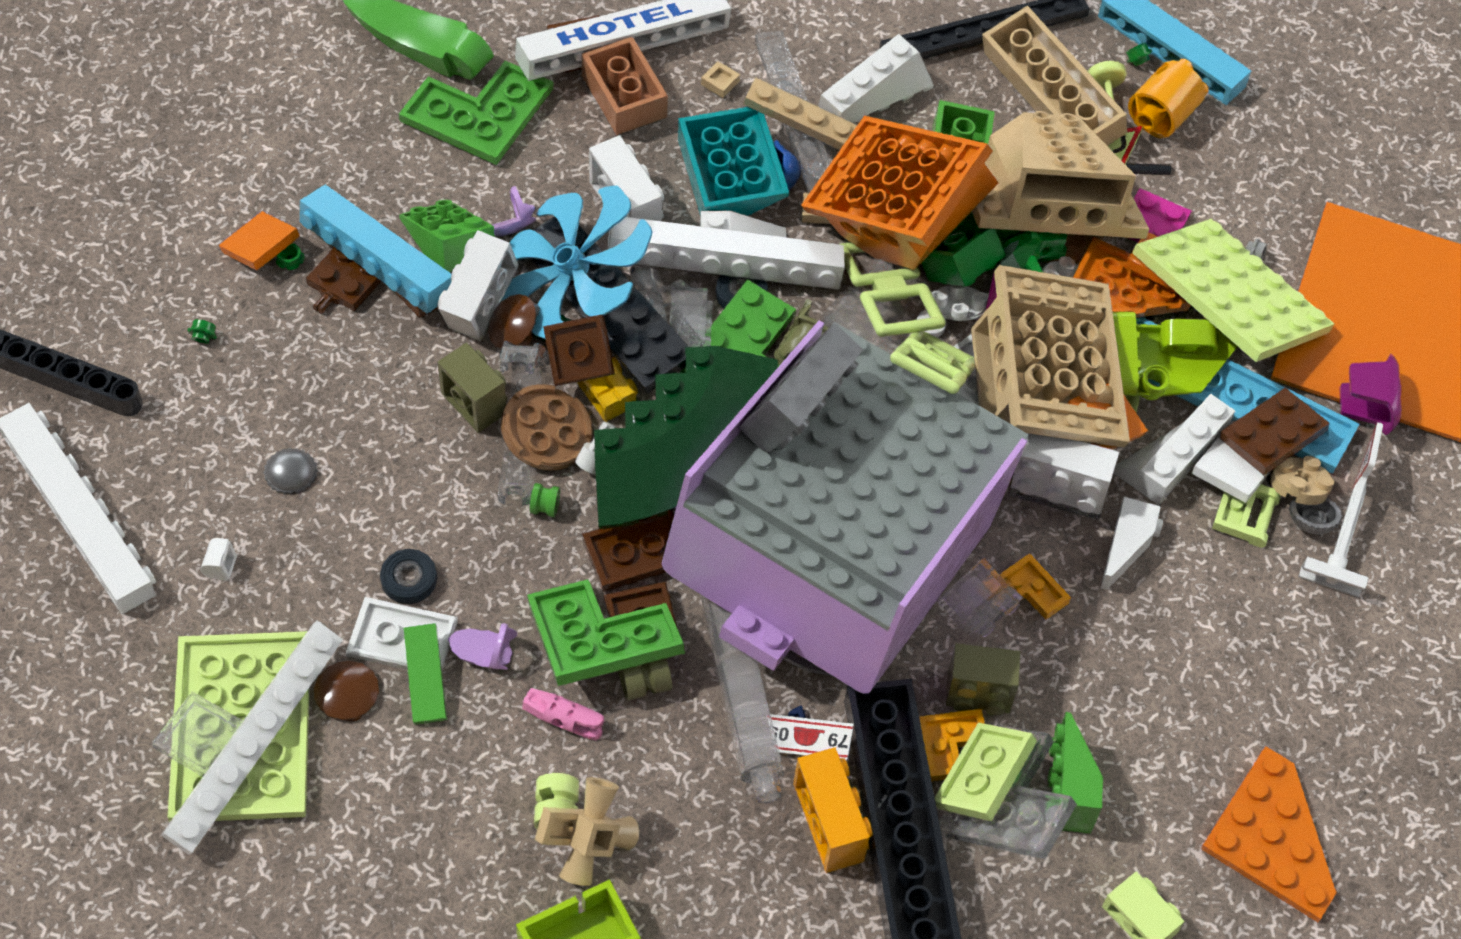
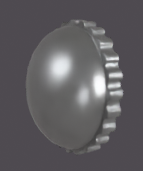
[264,448,318,495]
[1289,498,1343,534]

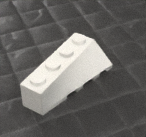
[818,34,934,123]
[1113,394,1235,505]

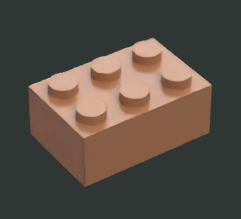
[581,37,668,135]

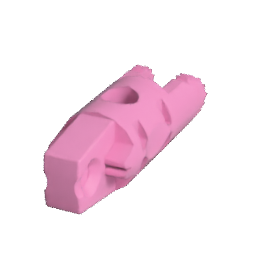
[522,688,604,741]

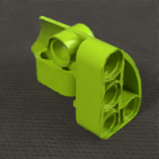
[1112,311,1238,400]

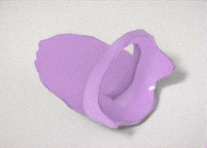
[493,186,536,237]
[448,623,517,670]

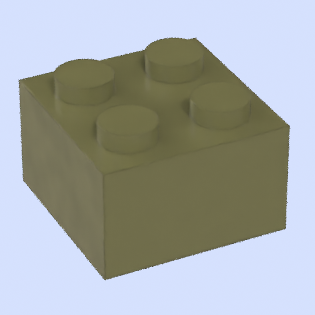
[437,342,507,433]
[945,643,1021,716]

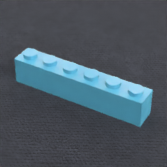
[1098,0,1251,105]
[300,184,452,314]

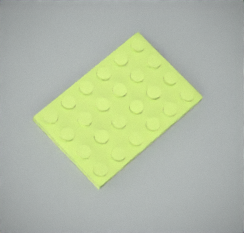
[1132,219,1334,362]
[168,631,310,822]

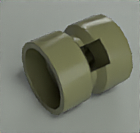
[618,658,672,701]

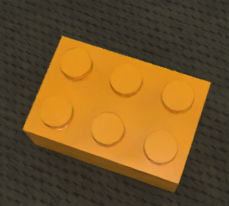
[793,747,872,873]

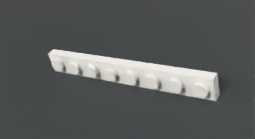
[161,620,343,855]

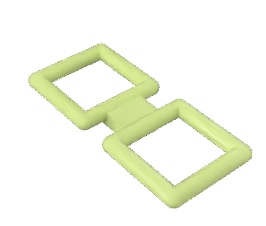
[840,242,946,337]
[890,331,975,394]

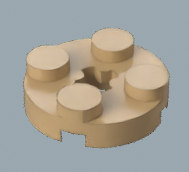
[1270,456,1334,505]

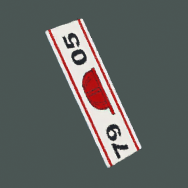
[760,714,853,760]

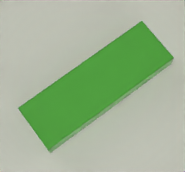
[403,623,447,725]

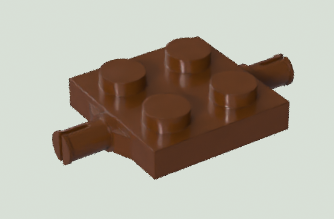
[306,247,381,314]

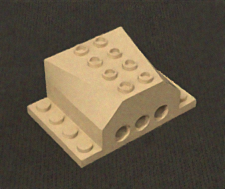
[972,111,1149,239]
[971,265,1130,448]

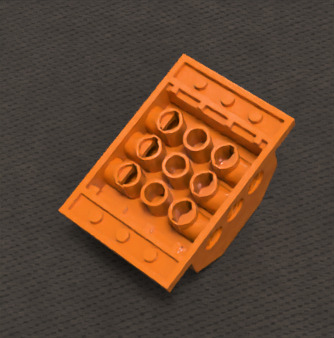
[801,115,999,270]

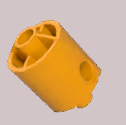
[1128,59,1209,139]

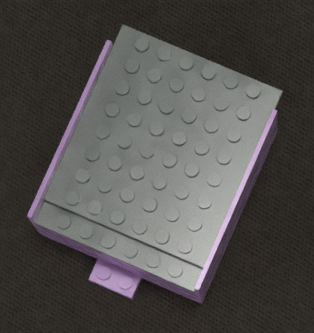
[662,320,1029,694]

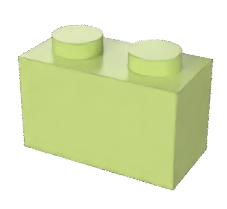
[1102,871,1184,939]

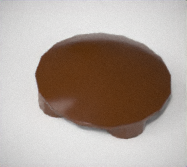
[488,294,540,350]
[314,661,379,722]

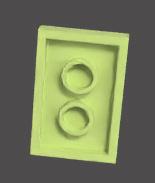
[934,723,1037,821]

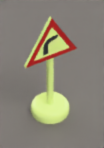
[1088,61,1143,164]

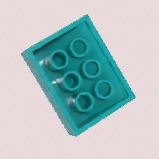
[678,107,789,216]

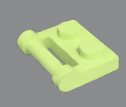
[1212,484,1281,548]

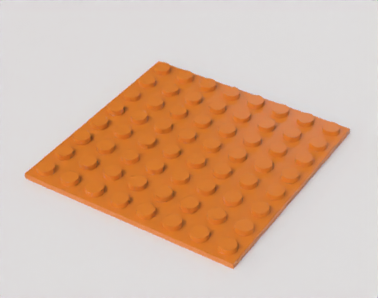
[1270,202,1461,442]

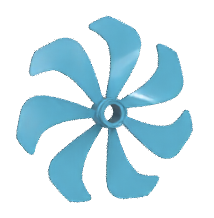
[502,186,653,340]

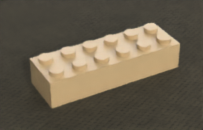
[982,6,1127,146]

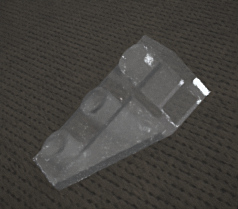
[669,286,713,347]

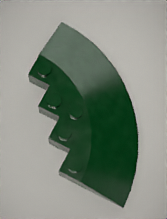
[594,346,778,529]

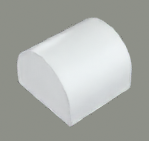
[200,538,237,581]

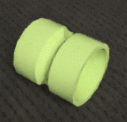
[534,773,579,829]

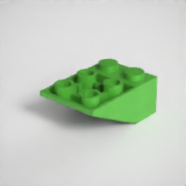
[399,200,495,272]
[1046,712,1103,834]

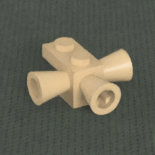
[535,777,639,886]

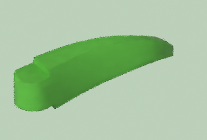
[343,0,494,80]

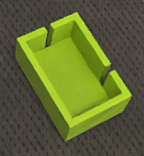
[516,879,641,939]

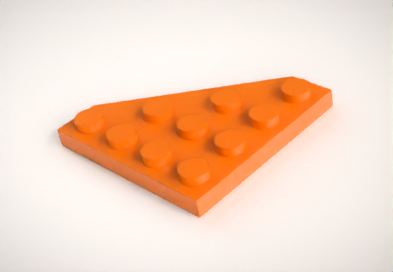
[1073,237,1191,318]
[1201,746,1336,923]

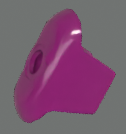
[1339,353,1402,435]

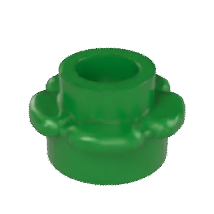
[1126,43,1152,66]
[276,243,305,270]
[187,319,217,344]

